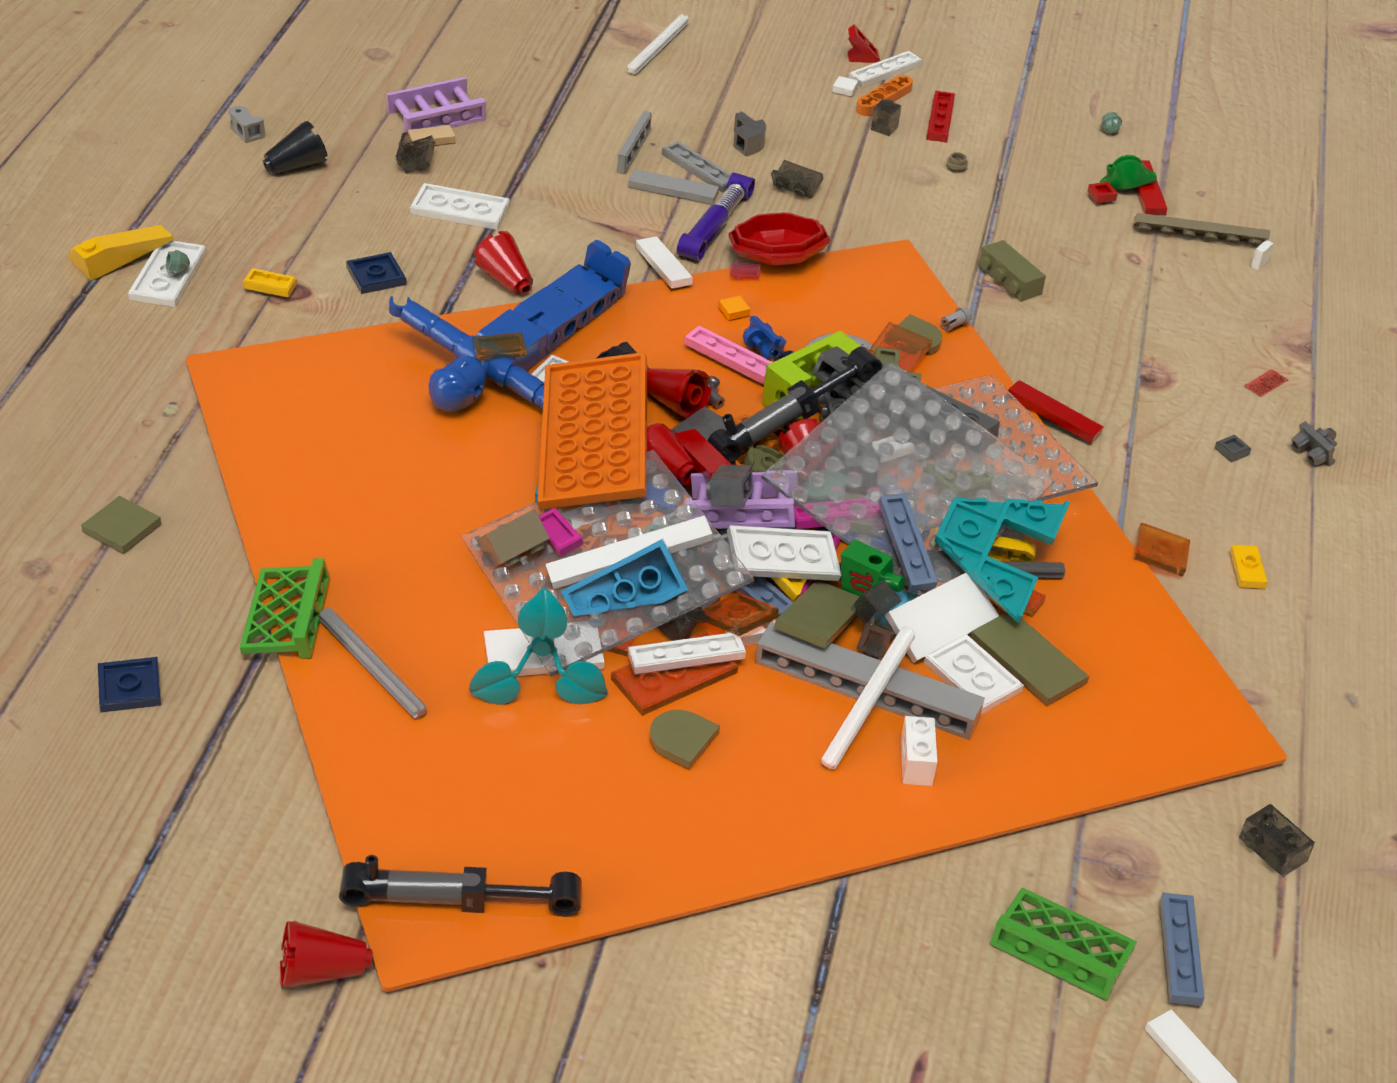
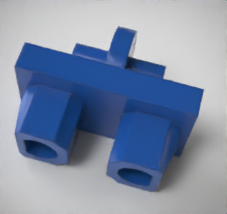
[743,316,786,360]

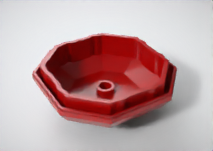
[728,212,830,266]

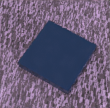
[346,252,407,294]
[98,657,161,713]

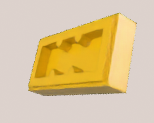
[243,268,297,298]
[1230,545,1268,589]

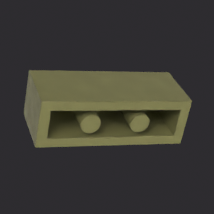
[979,240,1046,302]

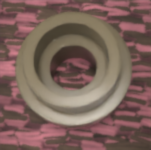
[947,152,968,171]

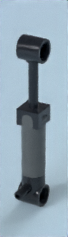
[708,346,882,463]
[339,855,582,917]

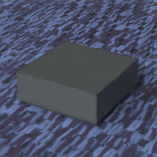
[1215,435,1251,463]

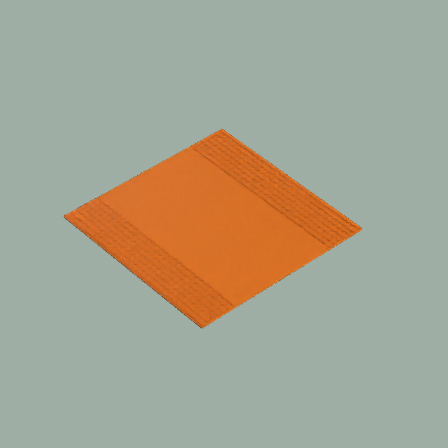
[186,240,1287,992]

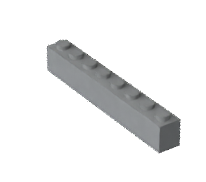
[755,622,985,740]

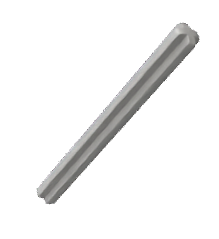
[319,607,427,719]

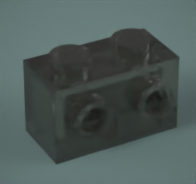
[1239,804,1315,877]

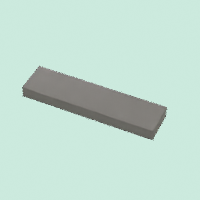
[617,111,652,174]
[662,141,731,193]
[628,169,719,205]

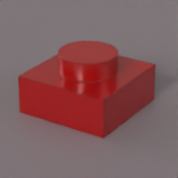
[1087,182,1118,203]

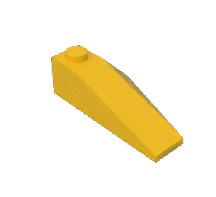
[67,225,174,281]

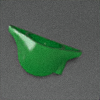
[1100,155,1157,189]

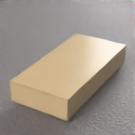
[408,125,455,148]

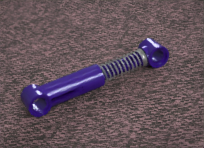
[677,172,755,261]

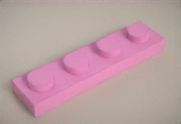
[684,325,773,384]

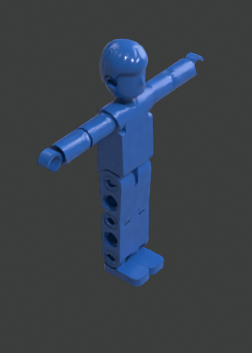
[388,240,631,412]

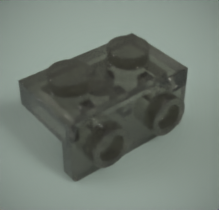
[395,132,436,174]
[771,160,824,199]

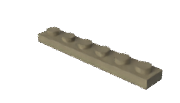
[1133,213,1270,245]

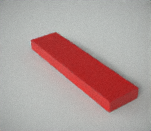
[926,90,955,143]
[1136,160,1168,215]
[1006,380,1104,443]
[674,429,732,480]

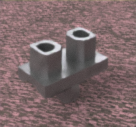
[1291,421,1337,467]

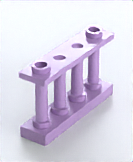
[386,77,486,138]
[685,471,798,529]

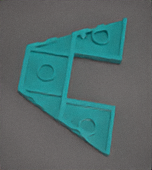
[934,497,1070,623]

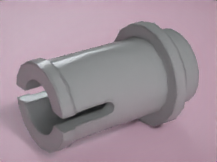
[940,307,972,331]

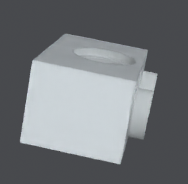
[901,716,937,786]

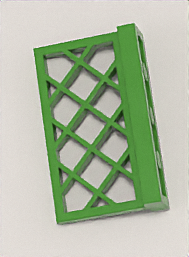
[239,558,330,658]
[990,888,1137,1000]

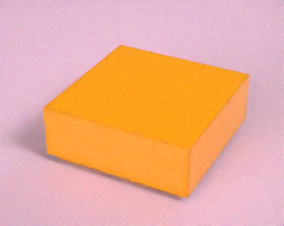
[718,296,750,320]

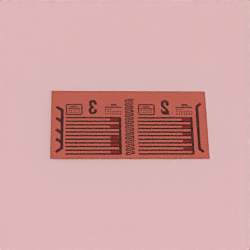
[1244,369,1288,397]

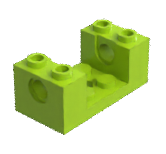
[762,331,862,420]

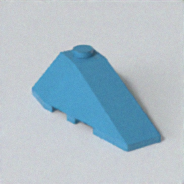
[561,538,688,616]

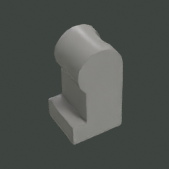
[229,106,265,143]

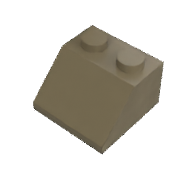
[476,509,549,567]

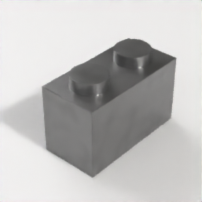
[706,465,753,507]

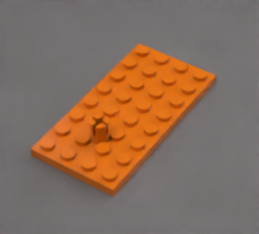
[538,352,647,510]

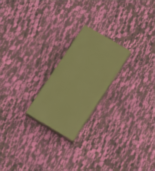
[774,580,867,649]
[970,612,1089,706]

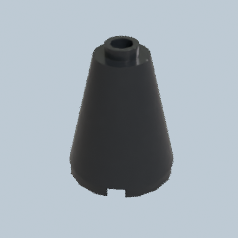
[262,121,328,174]

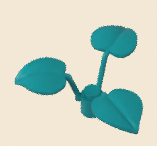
[469,587,608,705]

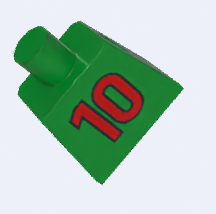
[840,539,905,602]

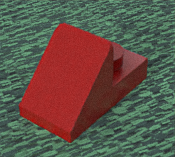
[848,24,880,63]

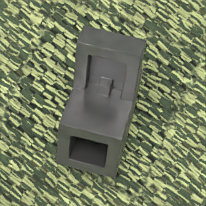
[733,112,766,157]

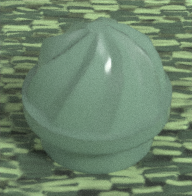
[1101,112,1122,134]
[166,250,190,274]

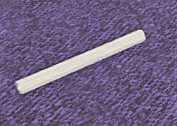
[627,14,689,75]
[822,627,915,770]

